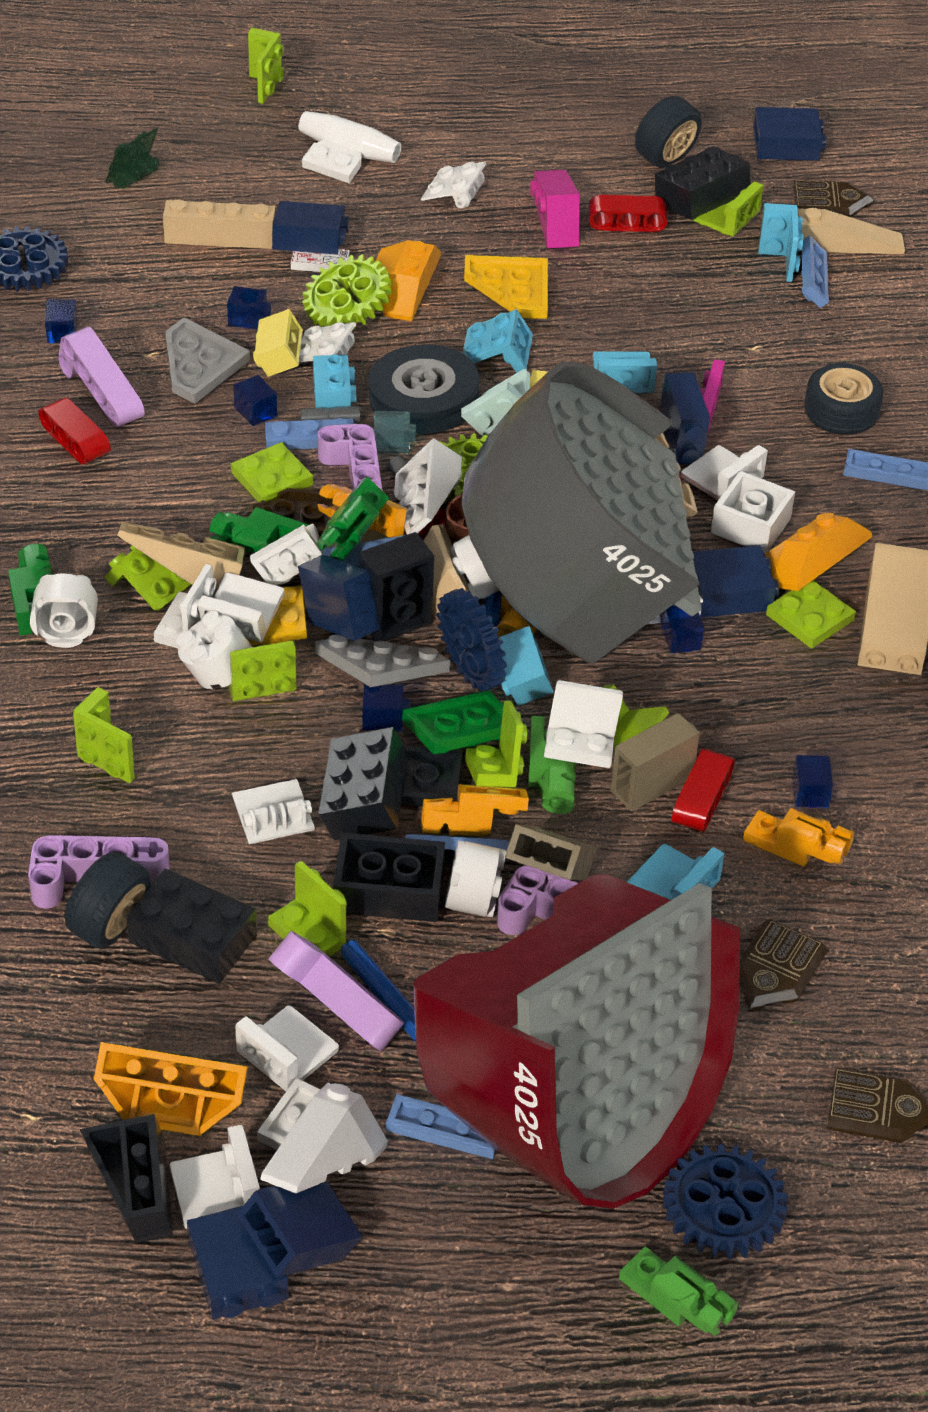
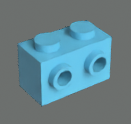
[313,354,356,409]
[499,626,554,706]

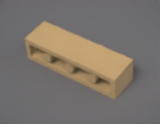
[163,200,276,249]

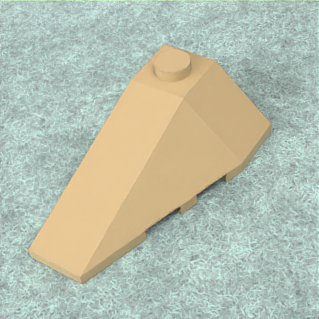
[798,208,905,254]
[117,522,245,596]

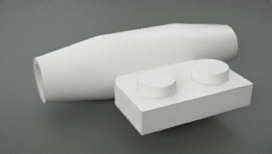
[298,111,401,183]

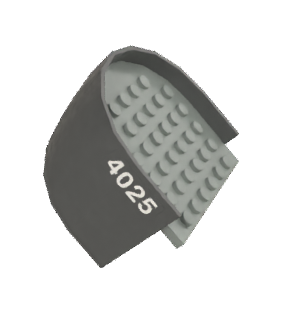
[462,361,702,664]

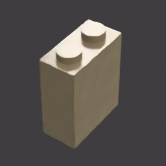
[610,713,700,812]
[505,824,597,880]

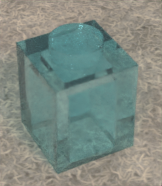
[374,411,416,454]

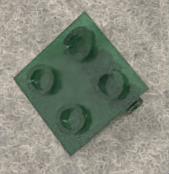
[105,128,160,189]

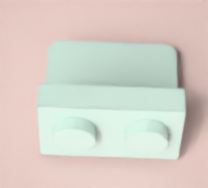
[461,369,530,436]

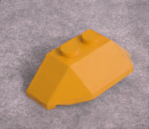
[375,240,441,321]
[765,513,872,591]
[94,1042,248,1136]

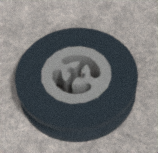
[368,344,480,434]

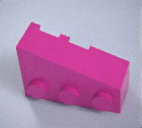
[530,170,580,248]

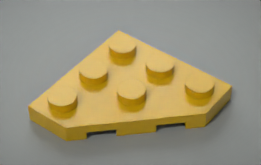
[464,255,548,319]

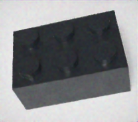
[655,146,751,220]
[359,532,434,641]
[318,727,408,840]
[333,833,445,922]
[127,868,257,984]

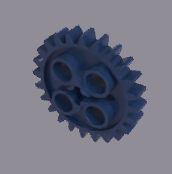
[0,226,68,292]
[436,588,507,691]
[663,1144,788,1259]

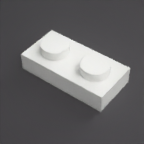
[257,1078,320,1150]

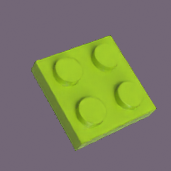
[230,442,314,502]
[766,580,856,649]

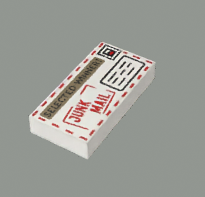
[291,249,349,272]

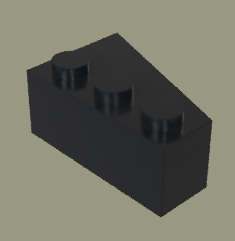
[80,1114,174,1243]

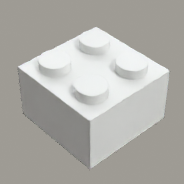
[711,471,795,554]

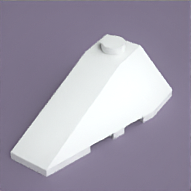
[394,438,462,535]
[260,1083,388,1193]

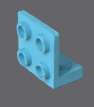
[758,203,803,282]
[463,309,533,373]
[593,352,657,394]
[627,844,724,900]

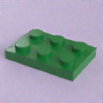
[402,690,504,755]

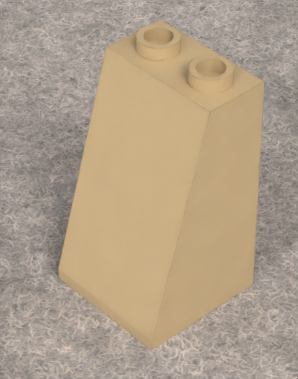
[858,543,928,675]

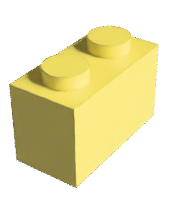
[253,309,303,377]

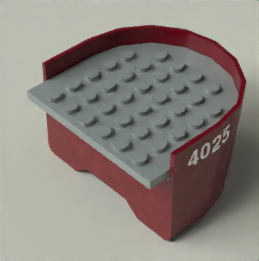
[413,874,740,1209]

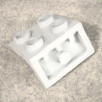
[681,445,768,500]
[250,524,324,586]
[154,564,216,648]
[197,573,284,643]
[544,680,623,768]
[235,1006,339,1091]
[170,1125,260,1229]

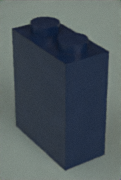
[753,107,826,160]
[272,201,350,255]
[659,372,710,465]
[693,545,779,618]
[298,555,380,641]
[237,1181,362,1278]
[187,1206,289,1320]

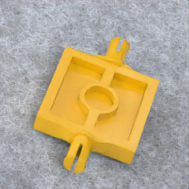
[247,581,308,645]

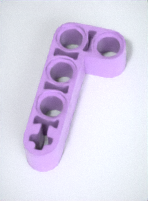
[58,327,145,428]
[318,424,382,490]
[28,835,170,909]
[497,865,578,935]
[268,930,405,1051]

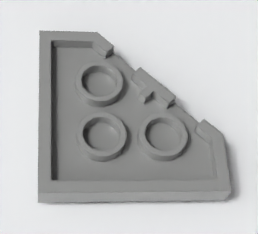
[165,317,250,404]
[315,635,450,687]

